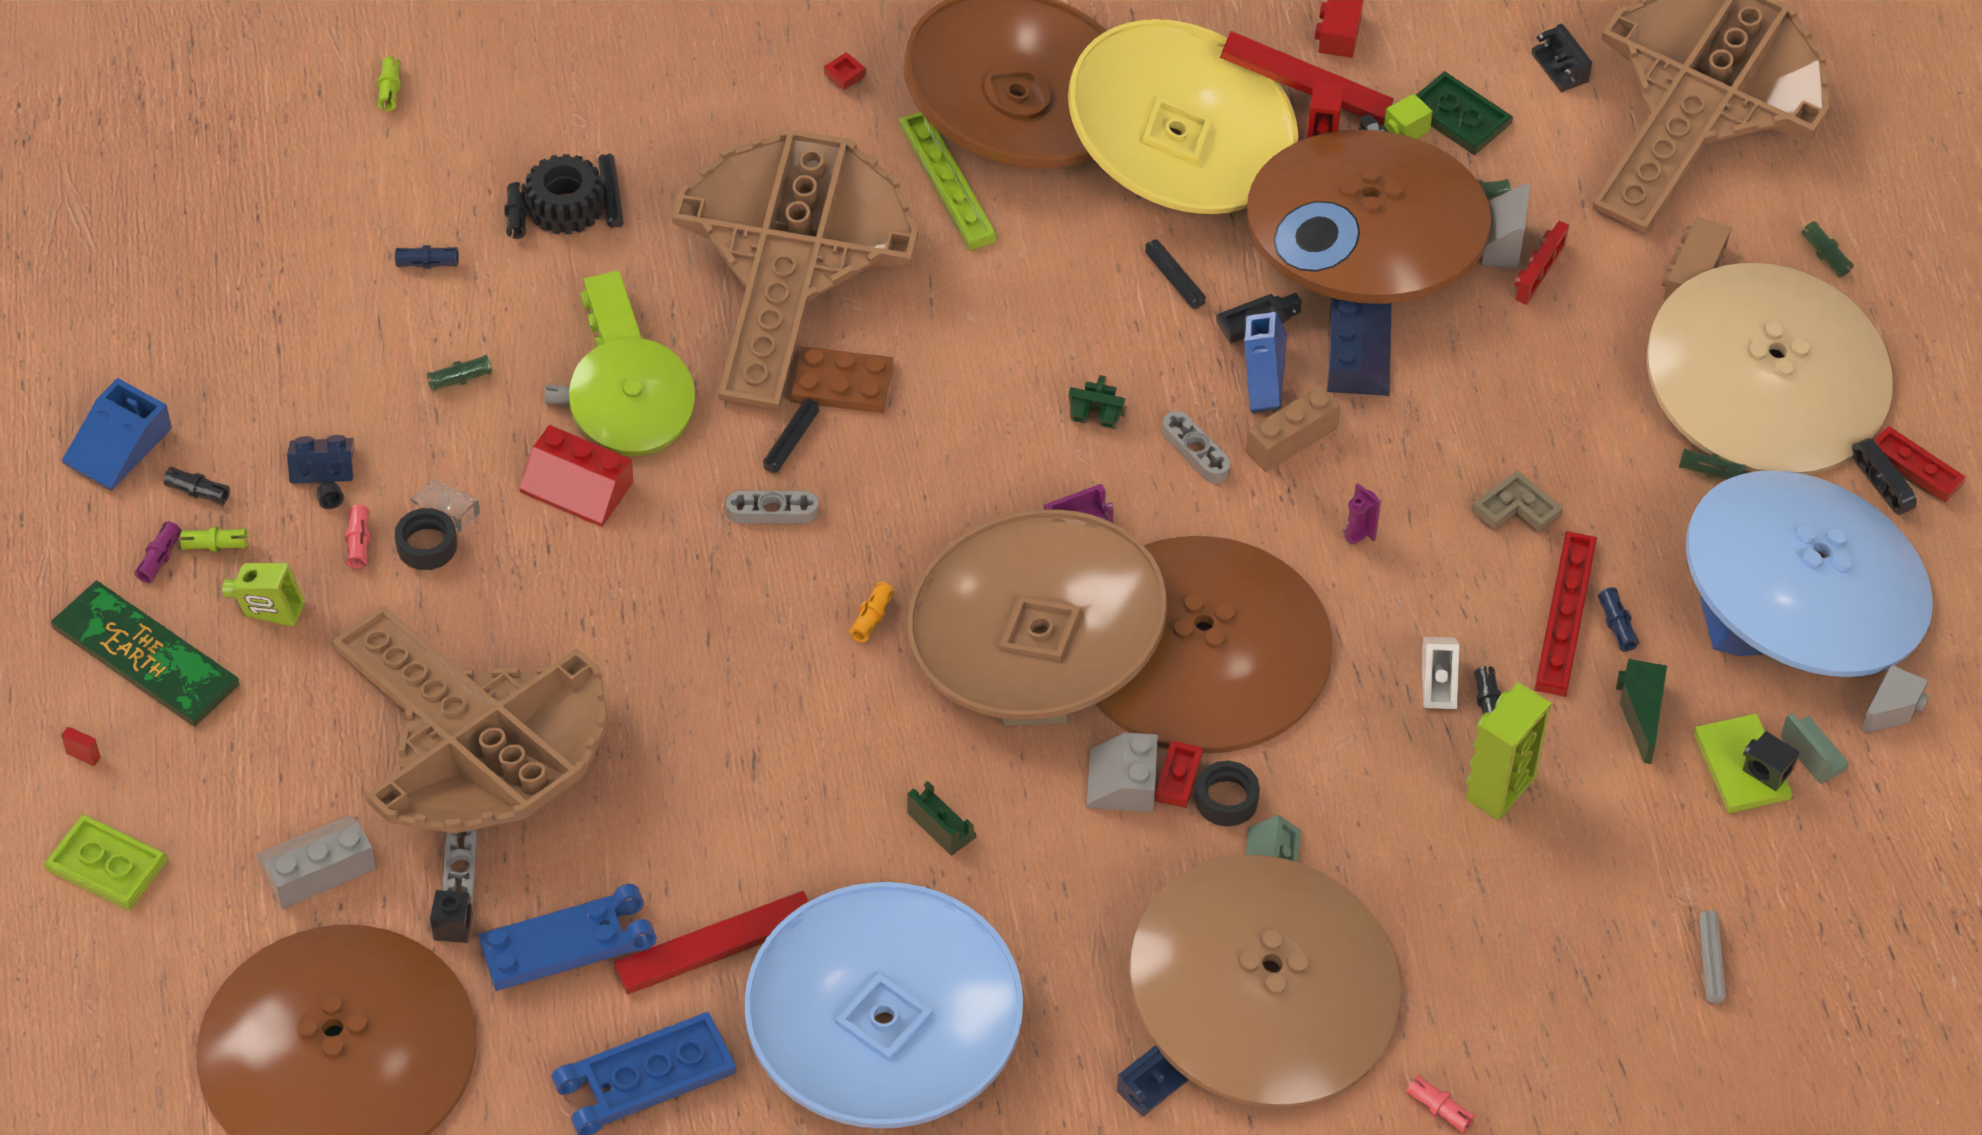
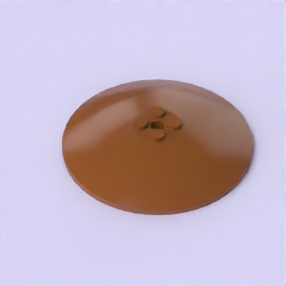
[1096,536,1332,753]
[196,925,476,1135]

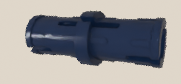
[395,245,459,269]
[1598,587,1639,652]

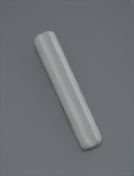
[1699,910,1726,1004]

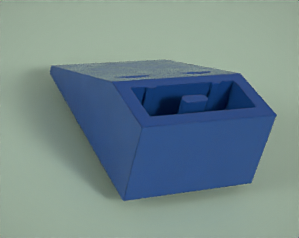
[62,378,172,491]

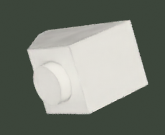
[1422,637,1459,709]

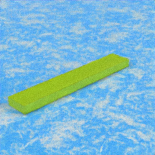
[899,112,997,251]

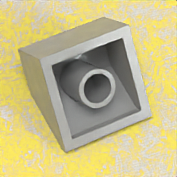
[1482,184,1530,270]
[1087,733,1158,812]

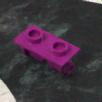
[1344,483,1381,544]

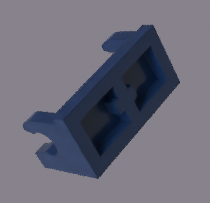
[1117,1045,1189,1117]

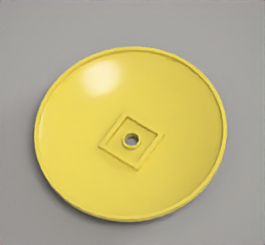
[1068,19,1298,214]

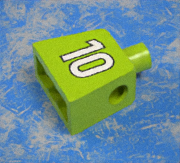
[222,563,305,627]

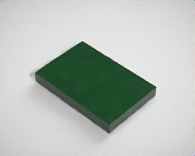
[1416,71,1513,155]

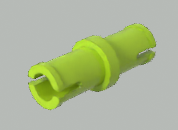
[377,56,401,111]
[180,526,248,552]

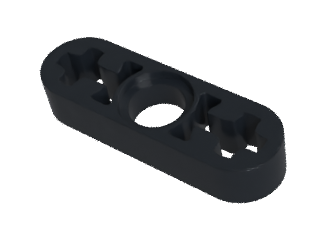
[1852,438,1917,515]

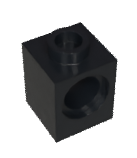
[1742,731,1799,791]
[430,890,473,943]

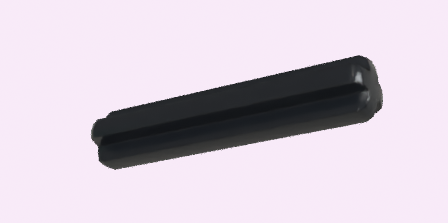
[598,153,624,228]
[1145,239,1206,309]
[763,398,819,473]

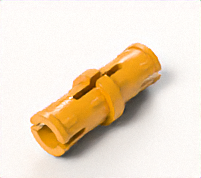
[849,582,895,643]

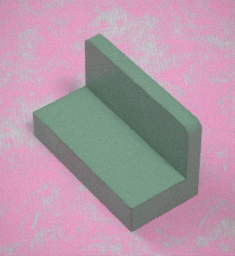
[1780,713,1849,784]
[1246,815,1301,862]

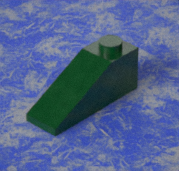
[1616,659,1667,764]

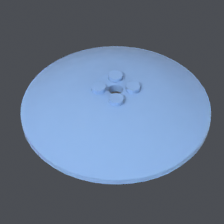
[1686,470,1933,677]
[745,882,1023,1129]

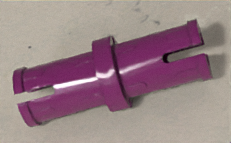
[134,521,182,583]

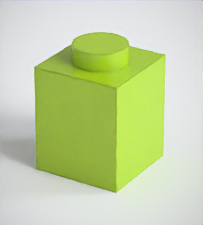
[1384,93,1433,139]

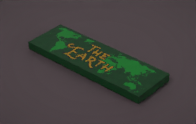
[51,580,240,727]

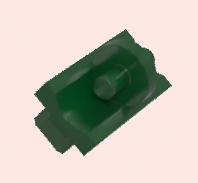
[1068,375,1127,429]

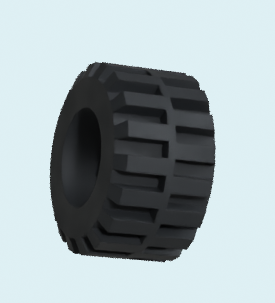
[525,154,604,235]

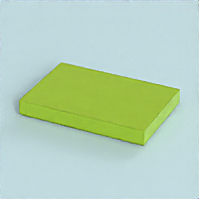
[1693,713,1792,814]
[44,814,168,911]

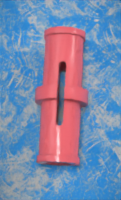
[345,505,371,568]
[1406,1075,1476,1134]

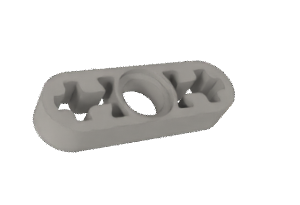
[1162,411,1230,483]
[726,491,818,524]
[442,829,478,905]

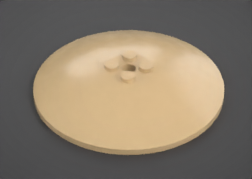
[1646,263,1893,475]

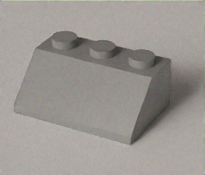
[256,815,376,909]

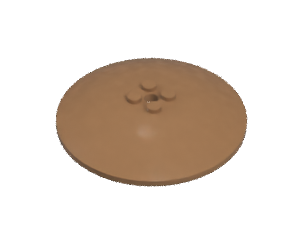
[907,510,1167,720]
[1129,855,1401,1108]

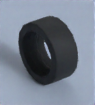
[395,508,457,570]
[1195,760,1260,827]

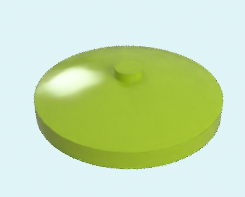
[569,337,695,457]

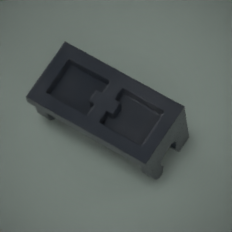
[1531,23,1592,92]

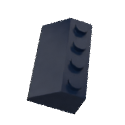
[1327,297,1392,396]

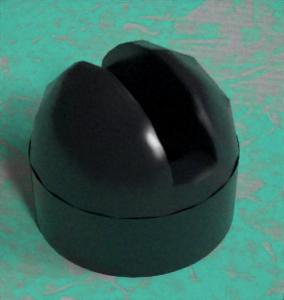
[316,481,344,509]

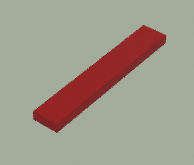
[1220,31,1394,125]
[1534,531,1597,697]
[614,891,809,995]

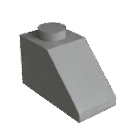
[1861,665,1929,733]

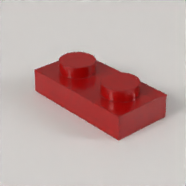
[1154,740,1203,808]

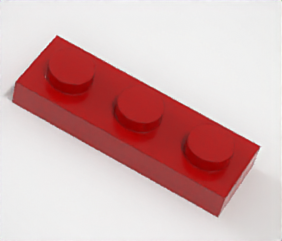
[1514,220,1569,305]
[1874,426,1966,503]

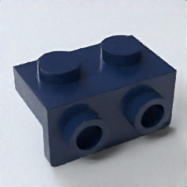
[287,435,355,484]

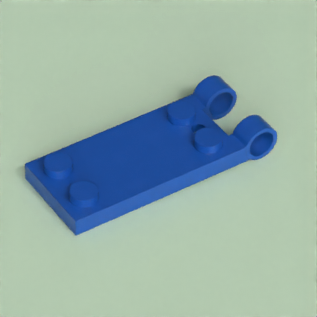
[478,884,657,991]
[551,1011,736,1135]

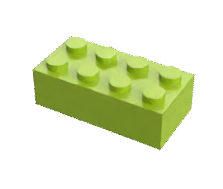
[1466,682,1552,820]

